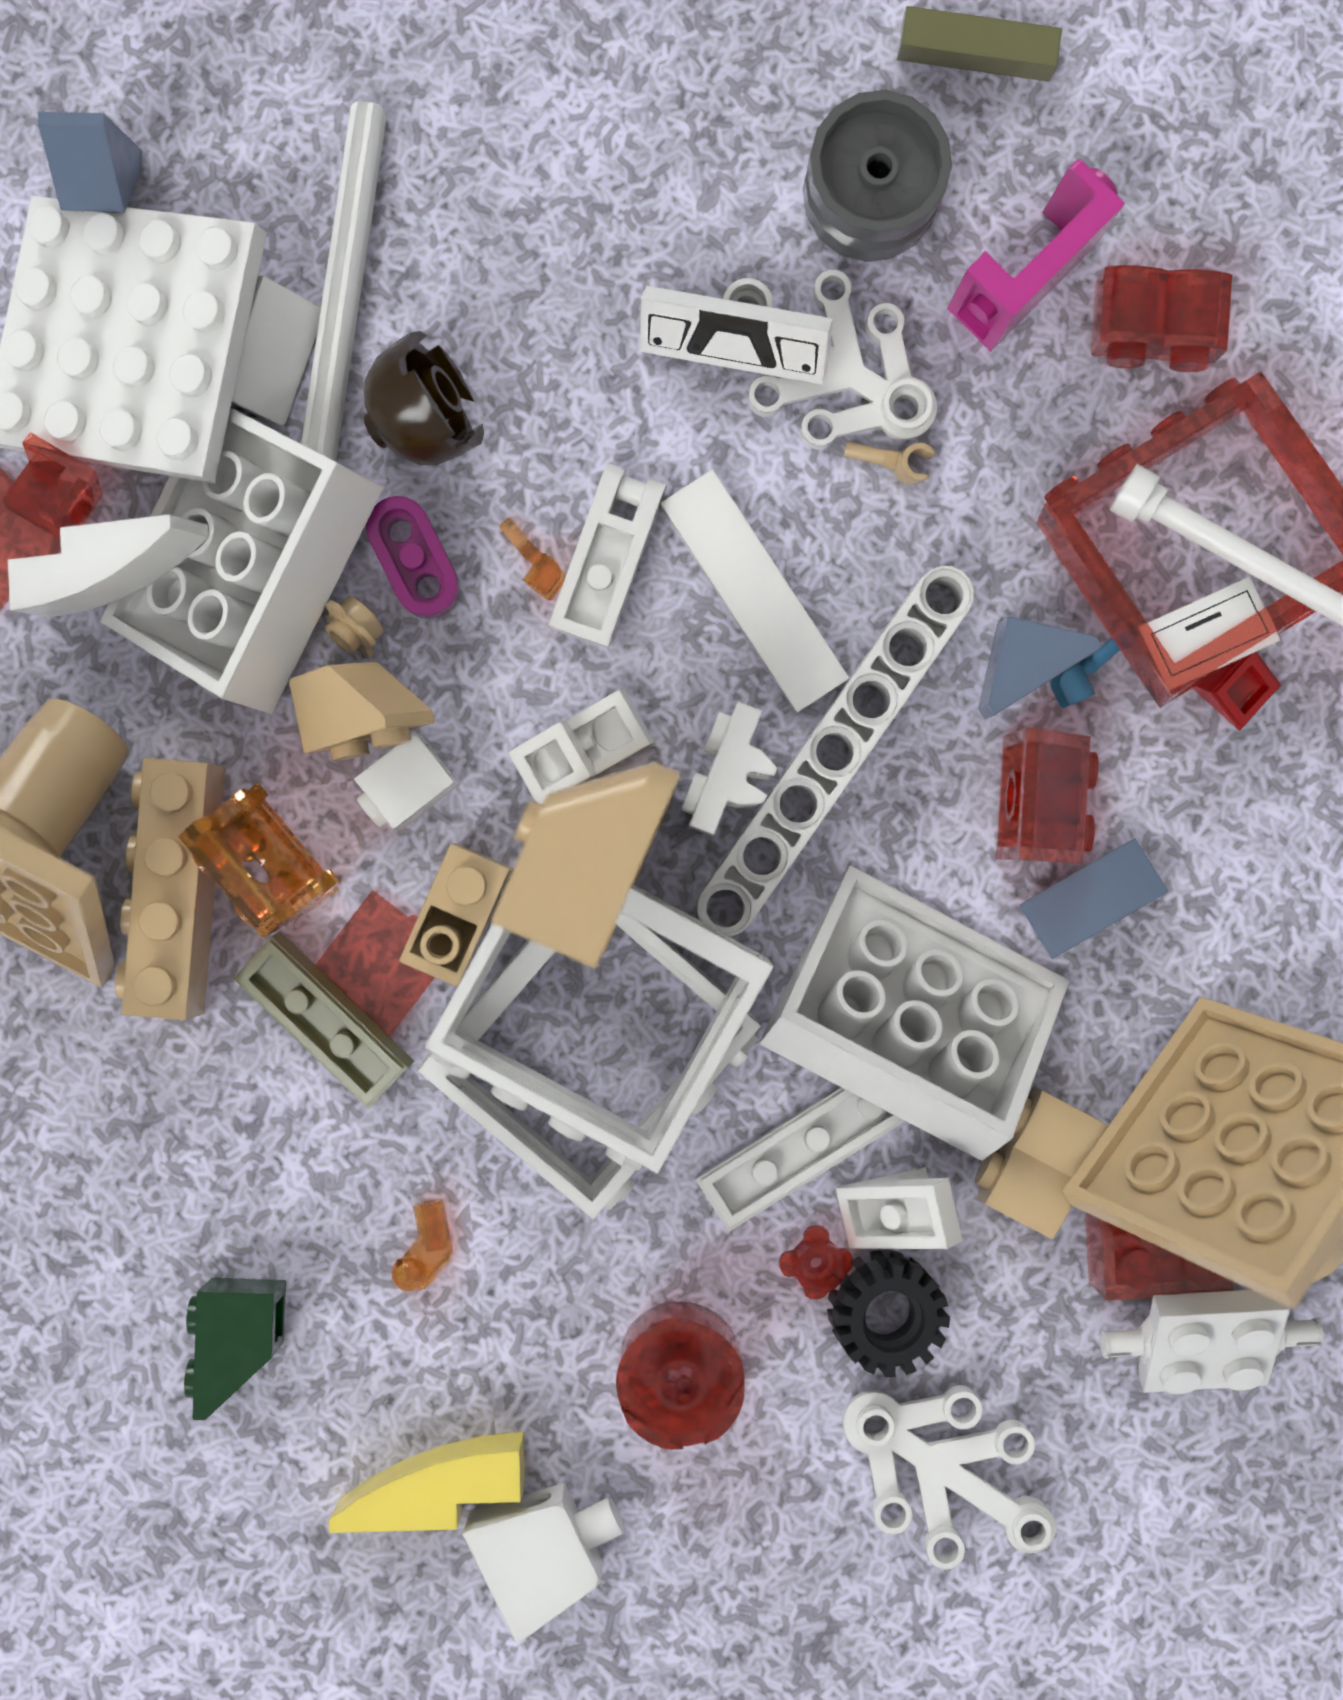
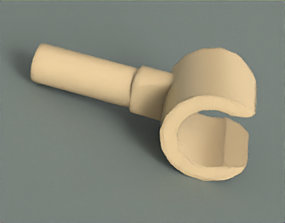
[844,441,936,485]

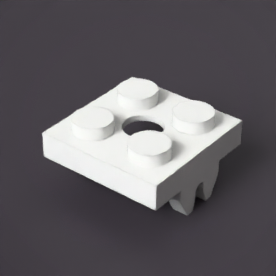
[681,702,777,836]

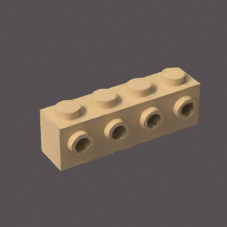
[115,758,225,1020]

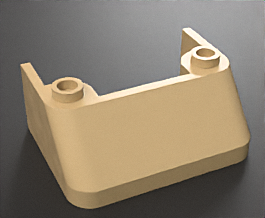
[490,762,681,968]

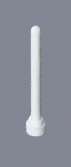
[1109,464,1343,626]

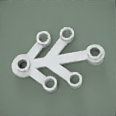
[723,269,937,450]
[842,1385,1056,1570]

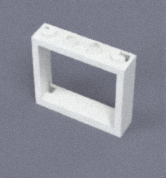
[424,884,774,1174]
[418,913,761,1219]

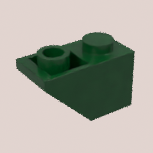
[184,1278,286,1420]

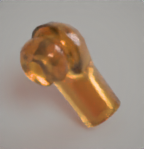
[391,1198,453,1292]

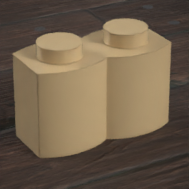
[975,1087,1109,1239]

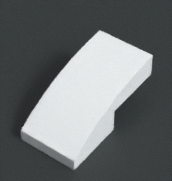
[508,689,655,804]

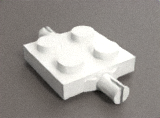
[1100,1290,1323,1395]

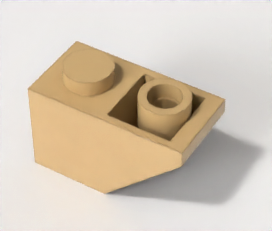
[288,662,435,761]
[399,843,514,987]

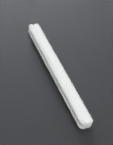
[301,101,387,462]

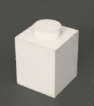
[354,732,460,830]

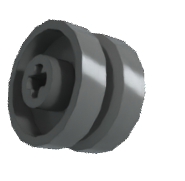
[803,90,952,262]

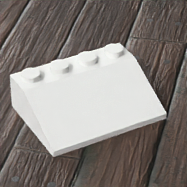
[100,408,384,714]
[759,865,1070,1161]

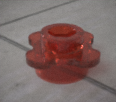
[779,1225,853,1300]

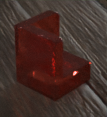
[3,432,103,540]

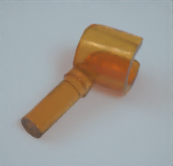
[499,518,566,601]

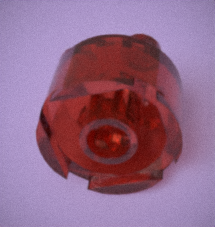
[616,1301,745,1450]

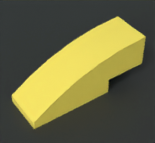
[329,1432,525,1533]

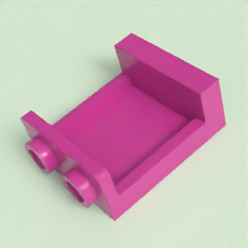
[947,159,1126,352]

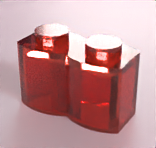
[1091,265,1233,372]

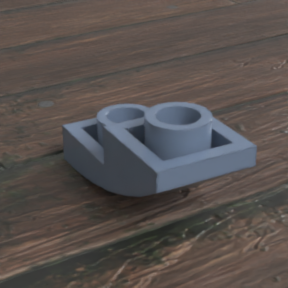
[1019,838,1169,959]

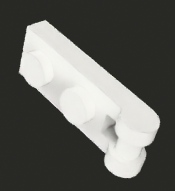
[548,463,667,649]

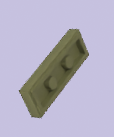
[233,931,414,1109]

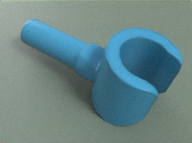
[1050,634,1126,709]

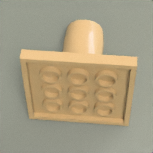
[0,698,129,988]
[1062,997,1343,1309]

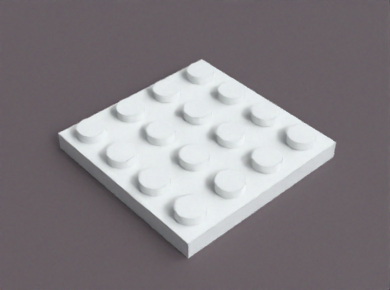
[0,195,267,483]

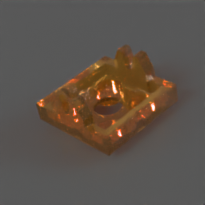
[178,783,340,938]

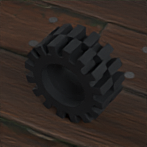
[827,1250,950,1377]

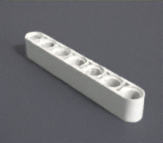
[696,566,974,937]

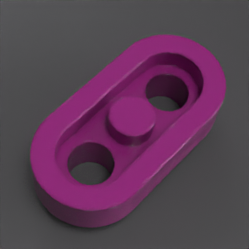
[366,496,460,619]

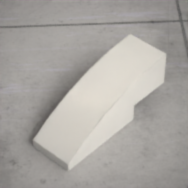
[8,514,209,617]

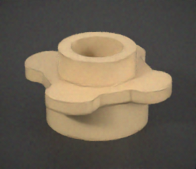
[324,596,384,659]

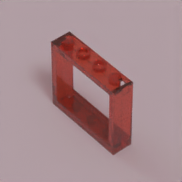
[1036,371,1343,708]

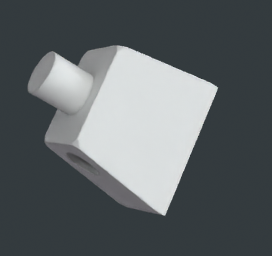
[463,1483,625,1643]

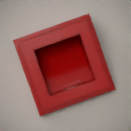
[1187,651,1281,731]

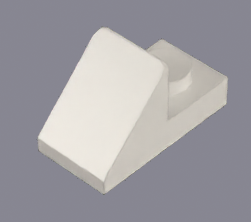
[836,1167,963,1249]

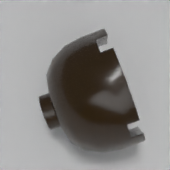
[364,331,484,465]

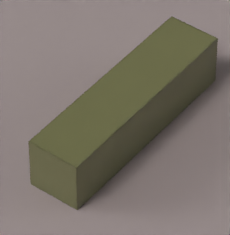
[897,6,1062,82]

